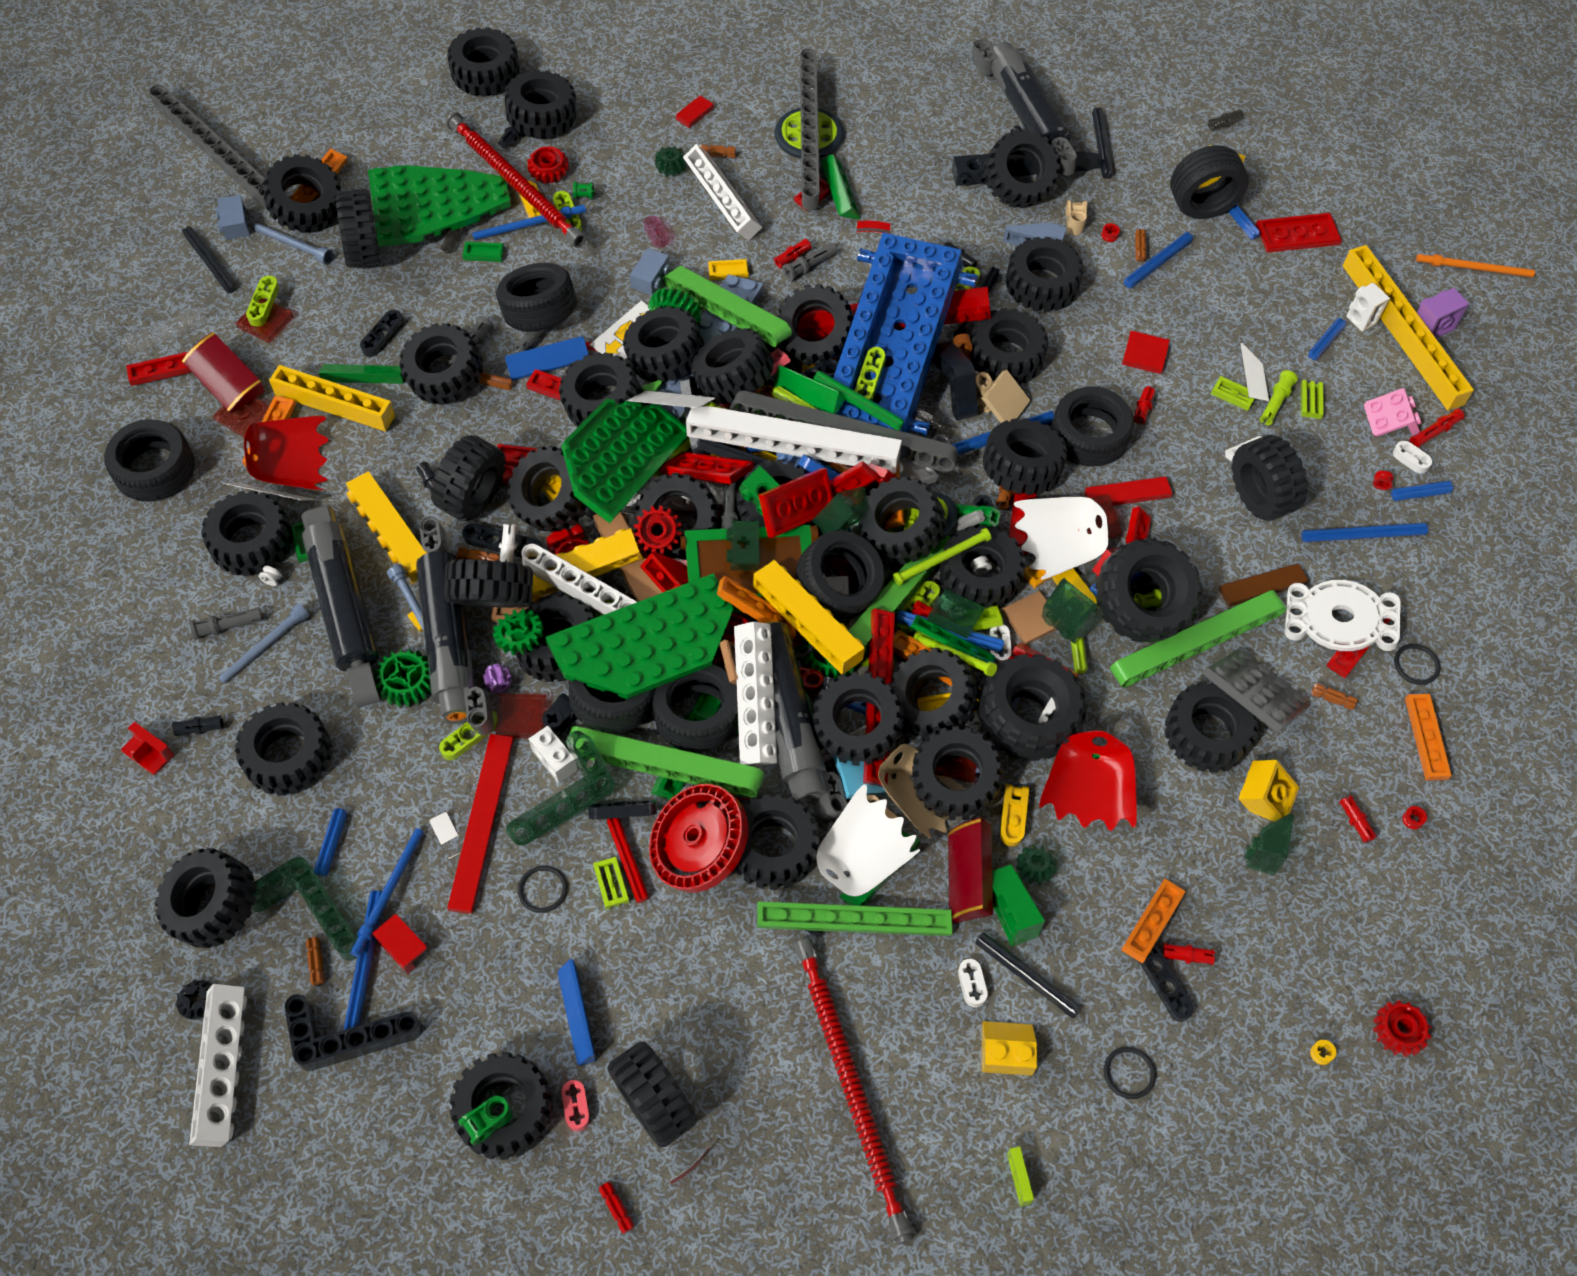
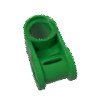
[458,1096,512,1146]

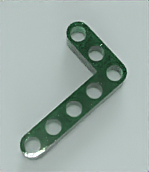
[506,731,615,846]
[251,857,357,961]

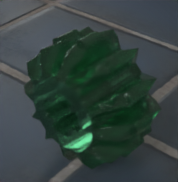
[655,145,686,177]
[1016,844,1057,885]

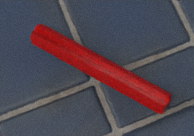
[607,818,649,903]

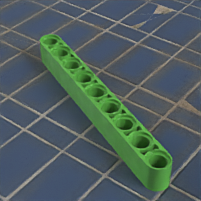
[664,266,792,347]
[848,535,951,654]
[1110,590,1287,688]
[564,726,765,798]

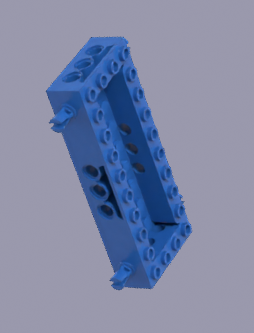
[833,232,978,436]

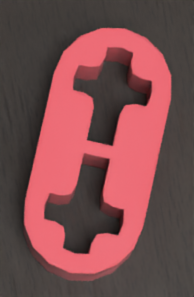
[562,1080,590,1131]

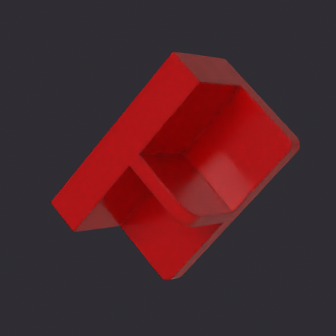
[121,721,175,775]
[372,914,427,975]

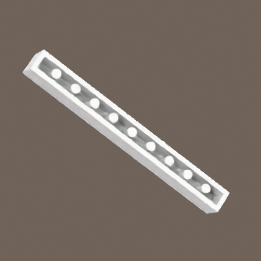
[686,405,902,473]

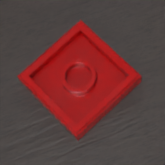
[1122,330,1170,374]

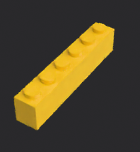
[269,365,395,432]
[346,471,426,584]
[532,528,643,601]
[753,560,865,674]

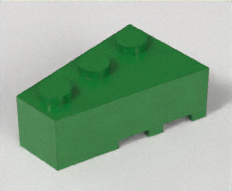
[992,865,1045,947]

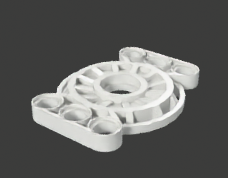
[1284,580,1400,651]

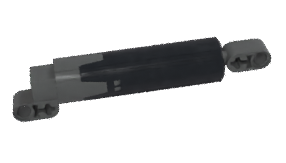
[972,39,1077,176]
[302,504,381,708]
[416,516,494,735]

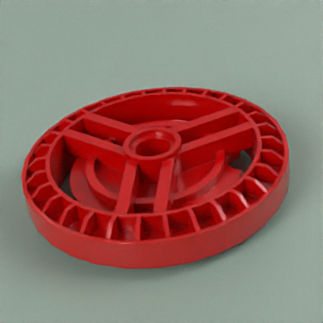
[649,784,748,893]

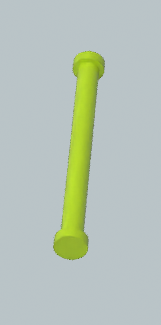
[893,528,991,586]
[914,632,997,676]

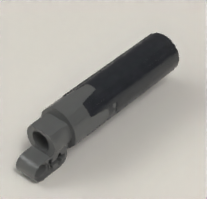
[767,621,847,822]

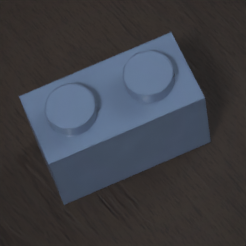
[215,195,250,240]
[630,248,671,295]

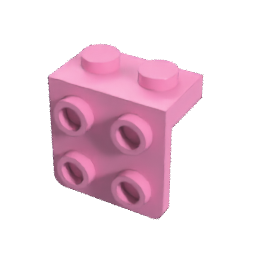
[1364,388,1422,437]

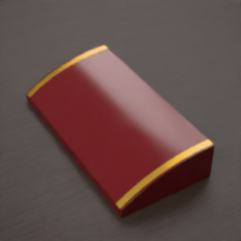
[181,332,265,414]
[948,817,993,924]

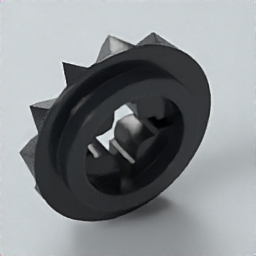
[175,979,212,1020]

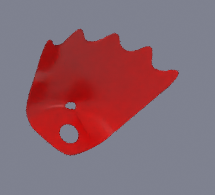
[244,416,329,490]
[1039,731,1137,831]

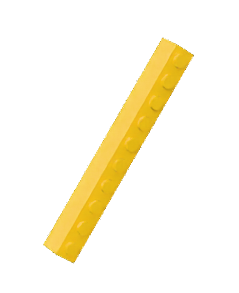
[1342,245,1474,411]

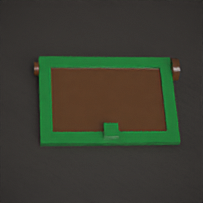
[680,525,818,615]

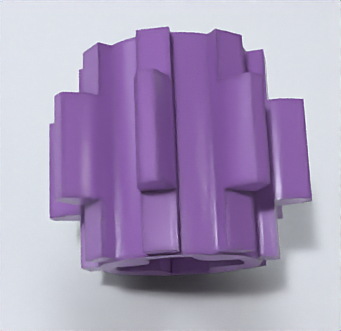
[483,663,512,694]

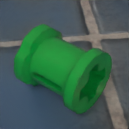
[573,181,595,200]

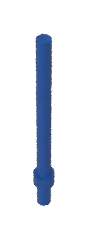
[472,204,587,240]
[350,828,424,957]

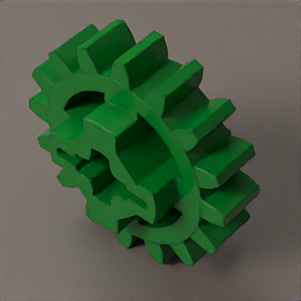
[493,609,544,655]

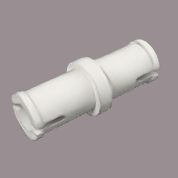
[499,523,517,563]

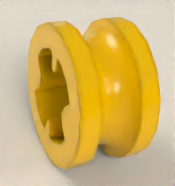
[1310,1040,1336,1065]

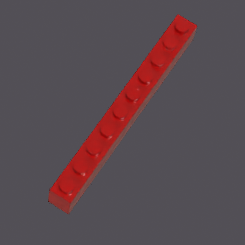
[797,287,991,341]

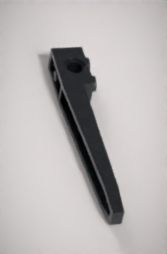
[952,151,1103,186]

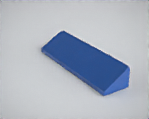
[505,336,588,381]
[558,959,597,1066]

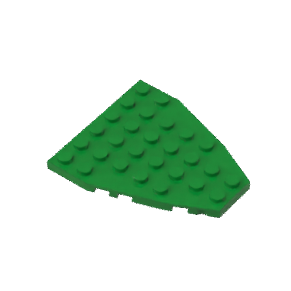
[368,165,511,247]

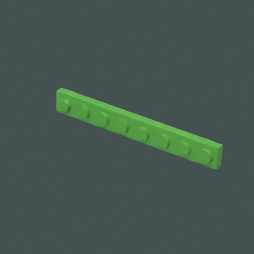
[756,901,952,936]

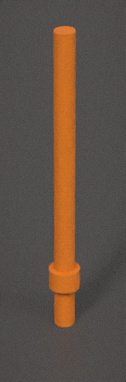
[1416,254,1535,278]

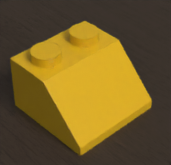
[1239,760,1299,826]
[982,1021,1037,1076]

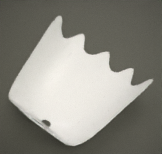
[1014,497,1108,579]
[816,784,920,896]

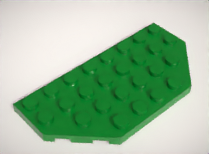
[561,398,688,524]
[546,573,733,699]

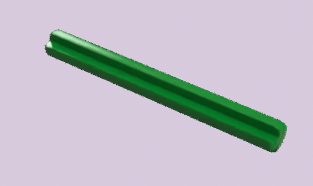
[813,371,904,431]

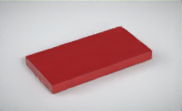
[1256,213,1342,253]
[660,452,754,484]
[758,468,835,538]

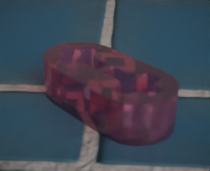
[644,216,669,248]

